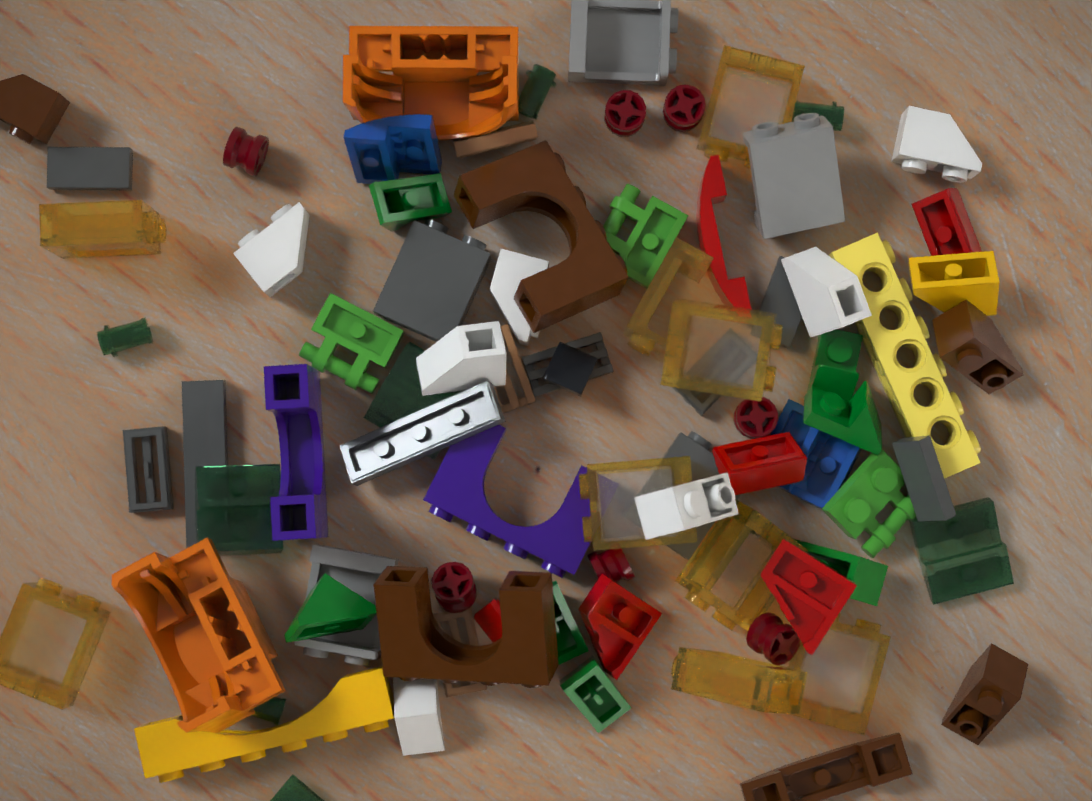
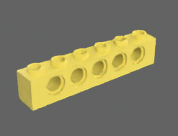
[828,232,981,479]

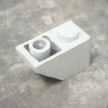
[891,106,982,183]
[233,202,310,297]
[781,247,872,338]
[490,249,549,346]
[416,321,506,396]
[634,472,739,540]

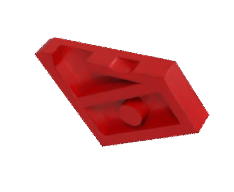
[760,538,857,655]
[578,574,662,680]

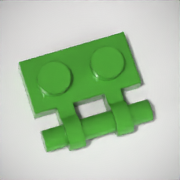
[603,184,689,289]
[299,293,405,394]
[822,450,916,558]

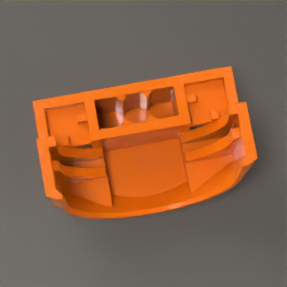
[343,26,519,140]
[112,537,286,733]

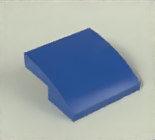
[343,114,442,184]
[770,399,862,510]

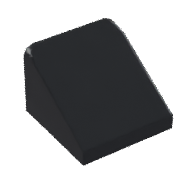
[543,342,598,397]

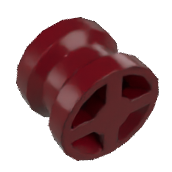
[662,84,706,132]
[604,90,646,137]
[223,127,269,176]
[733,396,778,439]
[587,540,635,582]
[431,562,477,613]
[746,612,801,666]

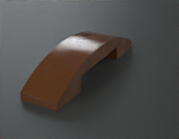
[740,733,913,801]

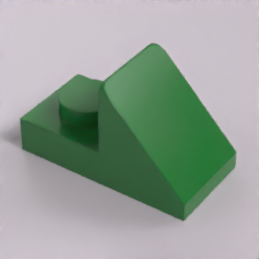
[369,173,452,232]
[807,329,863,402]
[803,380,882,455]

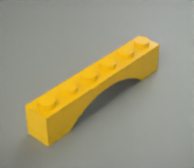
[134,666,395,783]

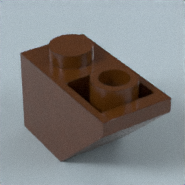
[0,74,70,145]
[932,300,1023,394]
[941,643,1028,745]

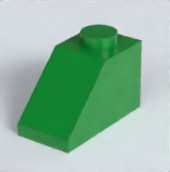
[793,539,888,606]

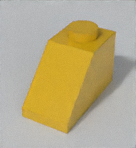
[908,251,1000,316]

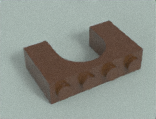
[453,140,629,333]
[374,566,559,688]

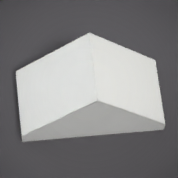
[393,677,445,756]

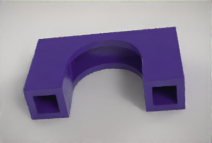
[263,364,329,541]
[423,425,619,578]

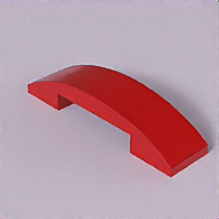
[696,154,753,323]

